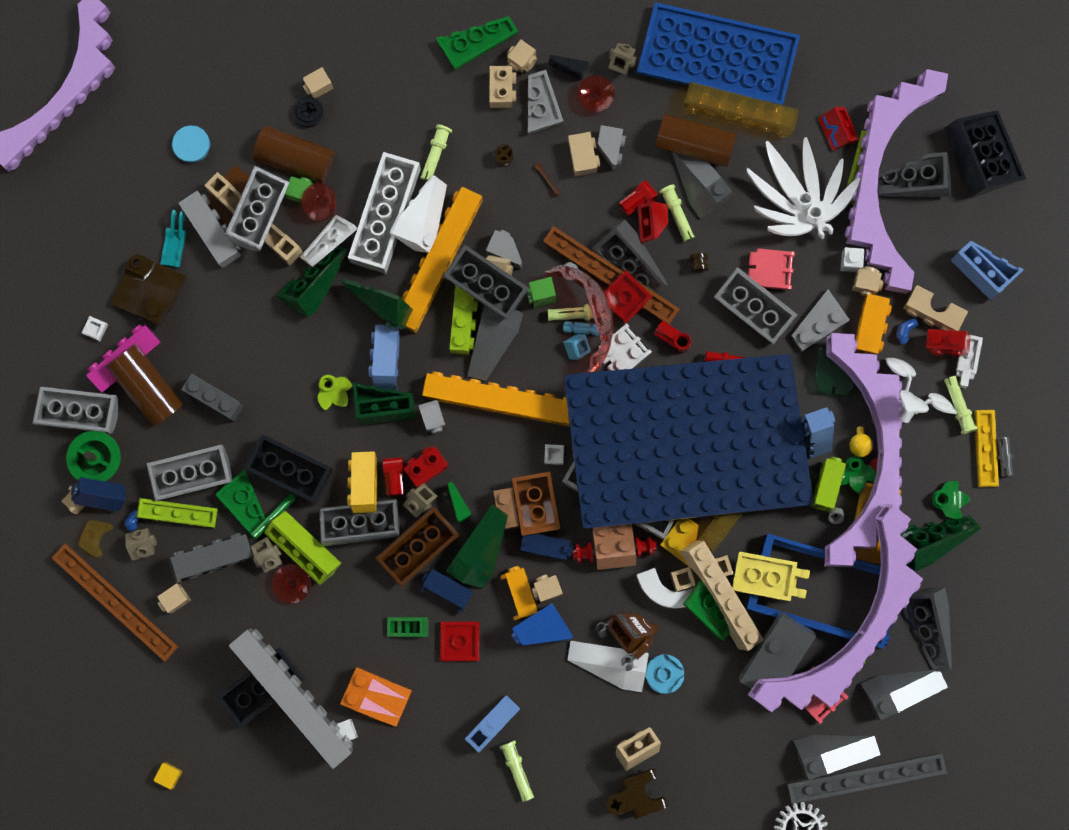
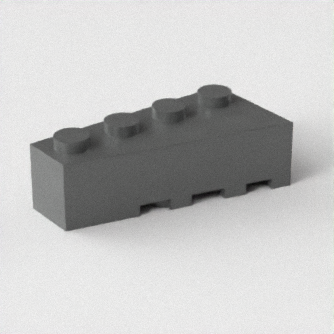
[169,533,253,584]

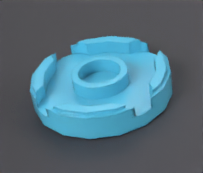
[172,125,211,163]
[645,655,684,694]

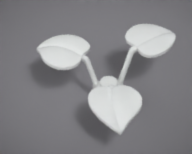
[884,358,958,423]

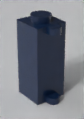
[71,477,126,512]
[520,534,573,561]
[421,569,474,614]

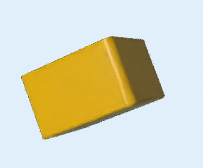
[154,762,182,789]

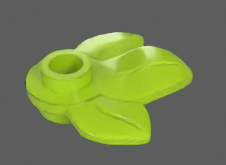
[318,375,353,410]

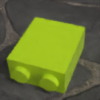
[810,457,846,512]

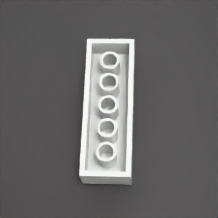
[348,152,421,274]

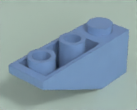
[465,695,520,752]

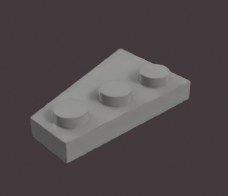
[528,70,564,134]
[791,289,849,352]

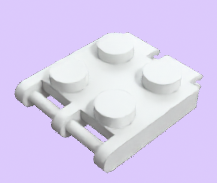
[596,324,652,371]

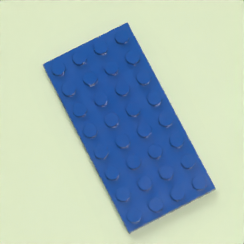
[637,2,800,107]

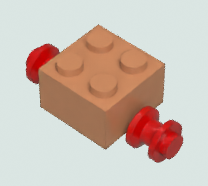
[572,524,656,570]

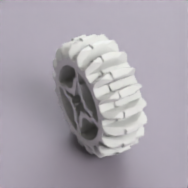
[774,802,828,830]

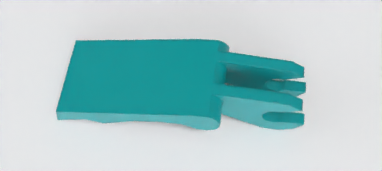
[160,210,186,267]

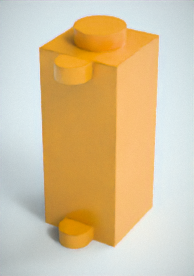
[500,566,538,621]

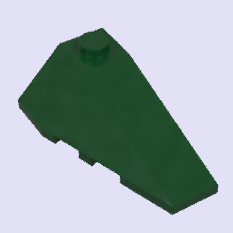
[276,246,348,317]
[341,279,413,330]
[446,504,509,588]
[900,516,981,572]

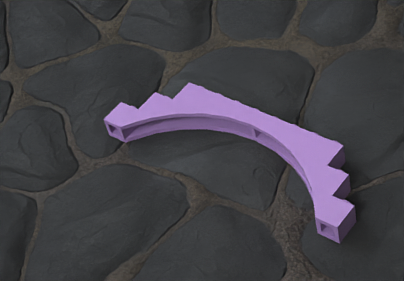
[0,0,115,172]
[845,69,948,294]
[825,333,902,567]
[748,504,923,712]

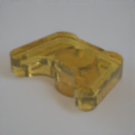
[79,520,113,557]

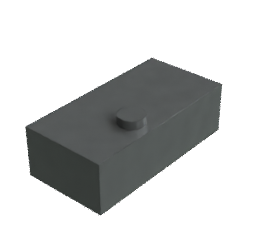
[739,611,816,689]

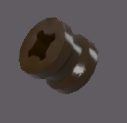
[495,144,514,167]
[690,253,709,272]

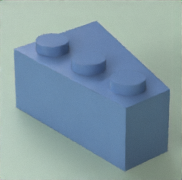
[951,241,1024,300]
[369,325,400,391]
[801,407,835,459]

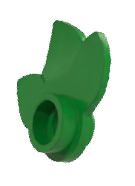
[840,456,876,494]
[931,481,970,519]

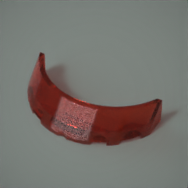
[544,265,613,373]

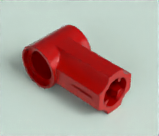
[619,180,658,217]
[654,321,691,353]
[383,457,404,496]

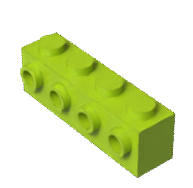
[450,286,478,355]
[264,511,341,585]

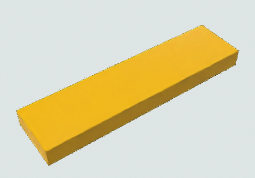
[974,410,999,487]

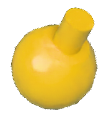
[849,426,873,457]

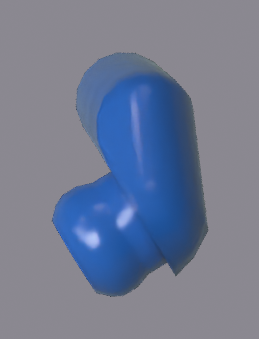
[896,318,918,344]
[124,510,142,531]

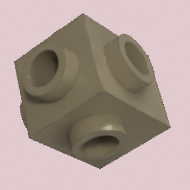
[608,43,637,75]
[403,483,438,518]
[125,528,157,561]
[250,537,282,573]

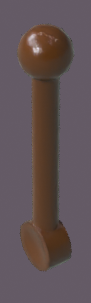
[535,163,560,196]

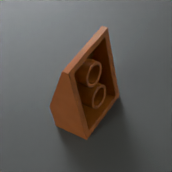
[512,472,560,536]

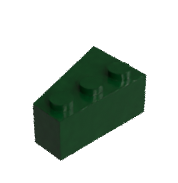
[353,382,416,425]

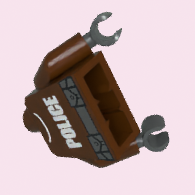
[596,612,658,671]

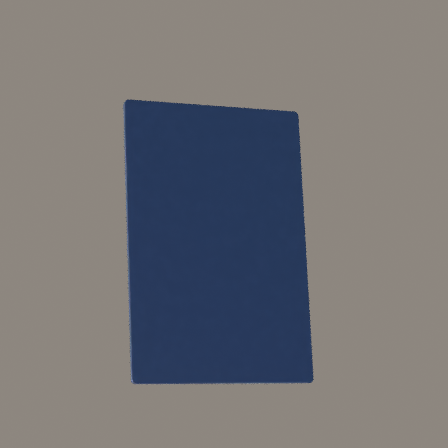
[564,354,814,529]

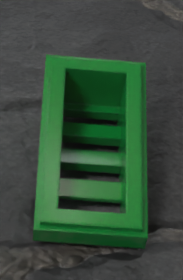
[448,482,472,524]
[387,617,429,637]

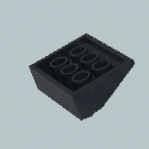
[944,110,1026,196]

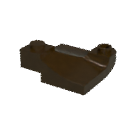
[110,254,187,326]

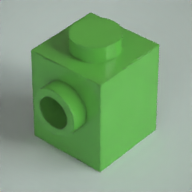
[285,176,316,206]

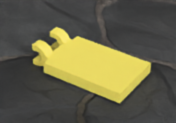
[732,552,810,602]

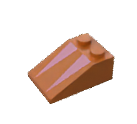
[340,667,412,727]

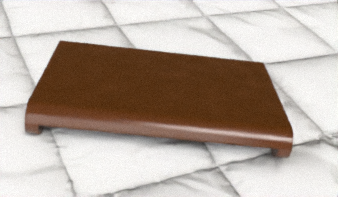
[208,165,250,228]

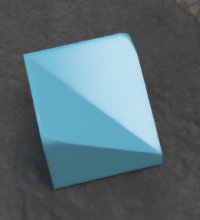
[563,334,591,360]

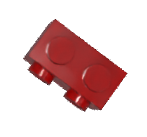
[926,329,971,357]
[404,446,449,488]

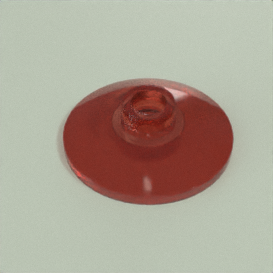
[577,75,615,112]
[302,183,336,221]
[272,564,311,603]

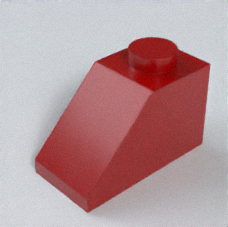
[638,201,668,243]

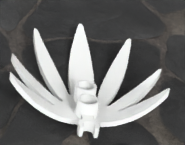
[747,137,860,239]

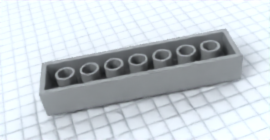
[229,628,353,769]

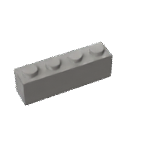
[179,191,242,268]

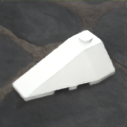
[390,176,447,253]
[568,641,649,692]

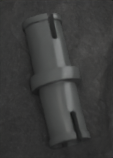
[997,437,1014,477]

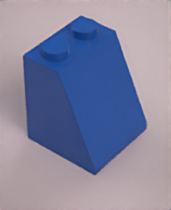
[511,603,573,646]

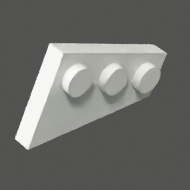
[300,215,358,267]

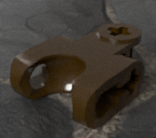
[606,768,669,819]

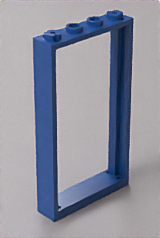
[745,534,893,649]

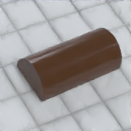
[655,113,737,167]
[253,125,337,186]
[105,343,183,427]
[375,506,459,587]

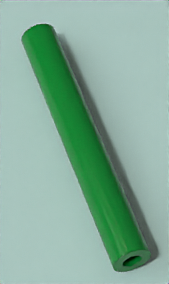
[250,494,296,540]

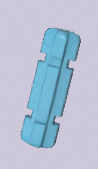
[563,321,601,336]

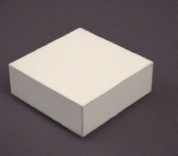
[82,316,108,341]
[544,444,564,465]

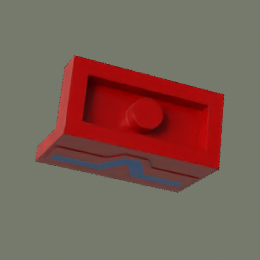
[818,107,859,151]

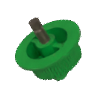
[66,431,121,482]

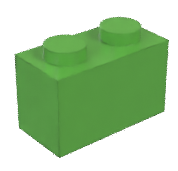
[526,277,556,308]

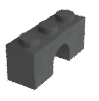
[181,373,244,421]

